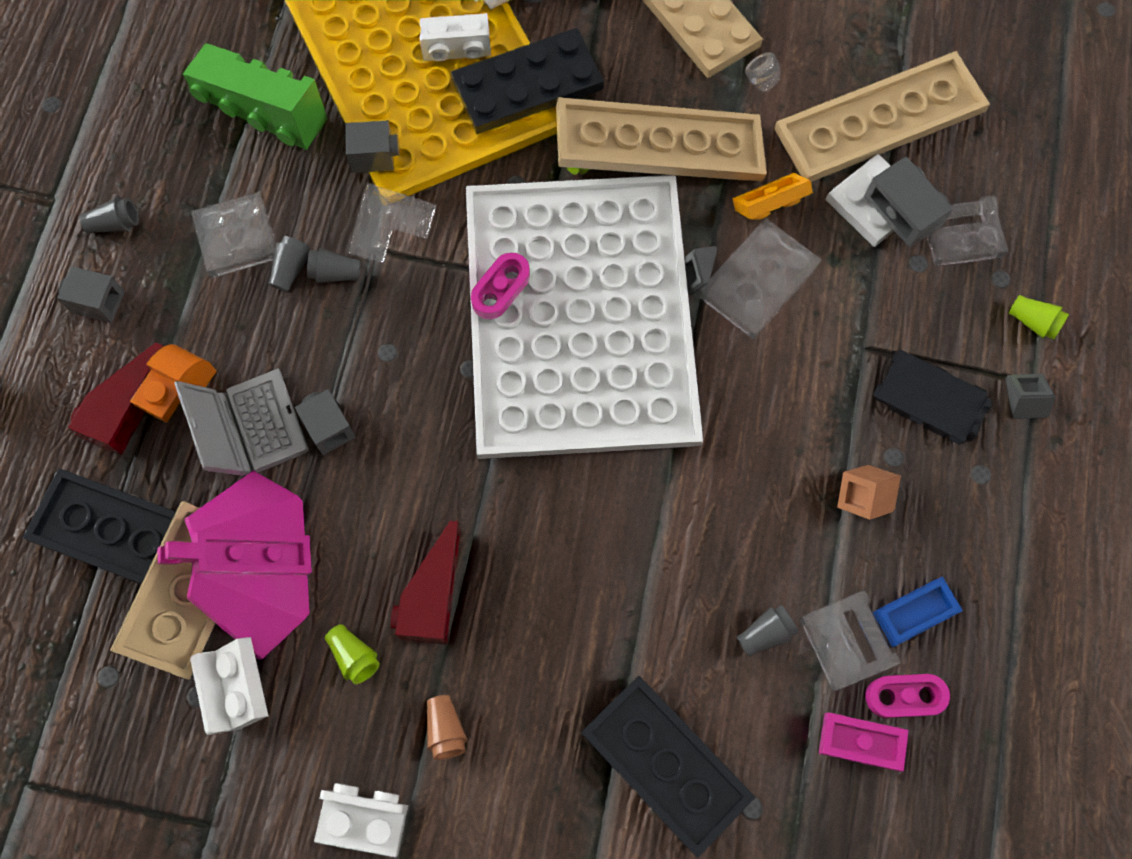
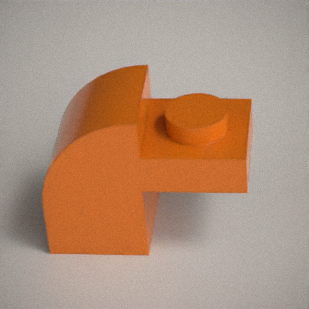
[130,344,216,423]

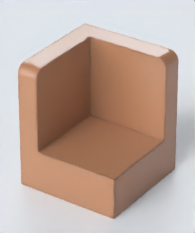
[837,465,901,520]

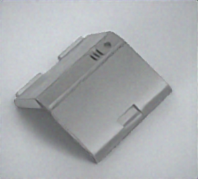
[174,369,309,476]

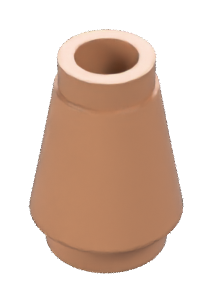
[427,695,468,760]

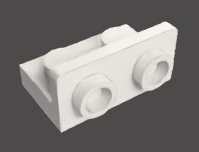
[420,13,491,62]
[190,637,268,735]
[314,783,408,857]

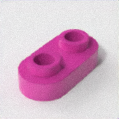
[471,252,530,319]
[865,674,950,718]

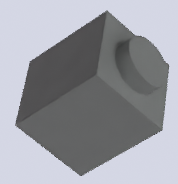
[345,120,400,173]
[57,266,125,323]
[295,389,355,455]

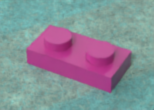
[819,712,909,772]

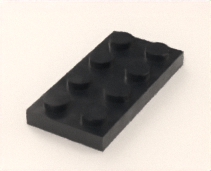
[451,28,604,135]
[22,468,176,584]
[581,676,756,858]

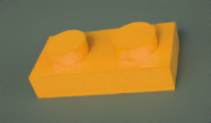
[732,173,813,220]

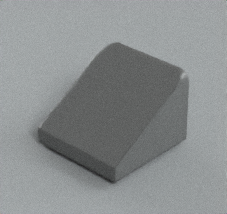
[684,246,717,295]
[1006,374,1056,419]

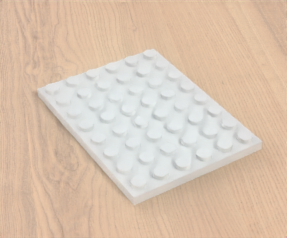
[466,175,703,459]

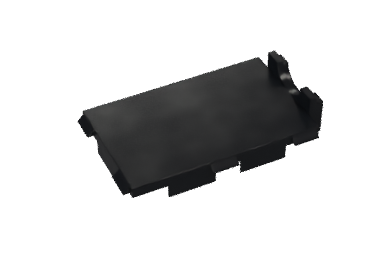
[873,349,993,445]

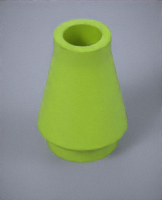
[1008,295,1069,340]
[324,624,380,685]

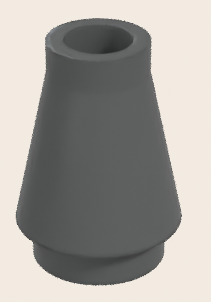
[80,196,139,234]
[268,236,310,292]
[307,248,361,283]
[737,605,799,657]

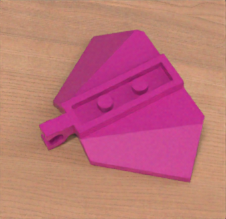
[157,471,312,660]

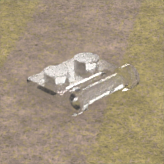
[927,195,1008,266]
[799,590,901,692]

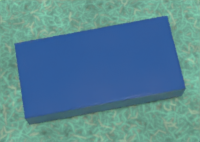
[872,576,963,647]

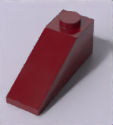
[68,343,164,455]
[390,521,461,644]

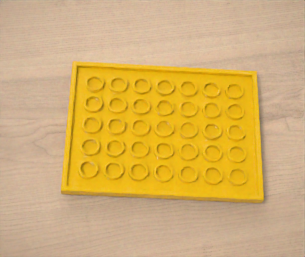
[284,0,557,206]

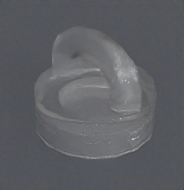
[745,52,781,92]

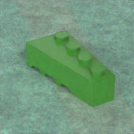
[183,43,328,150]

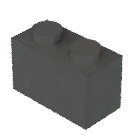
[864,156,953,248]

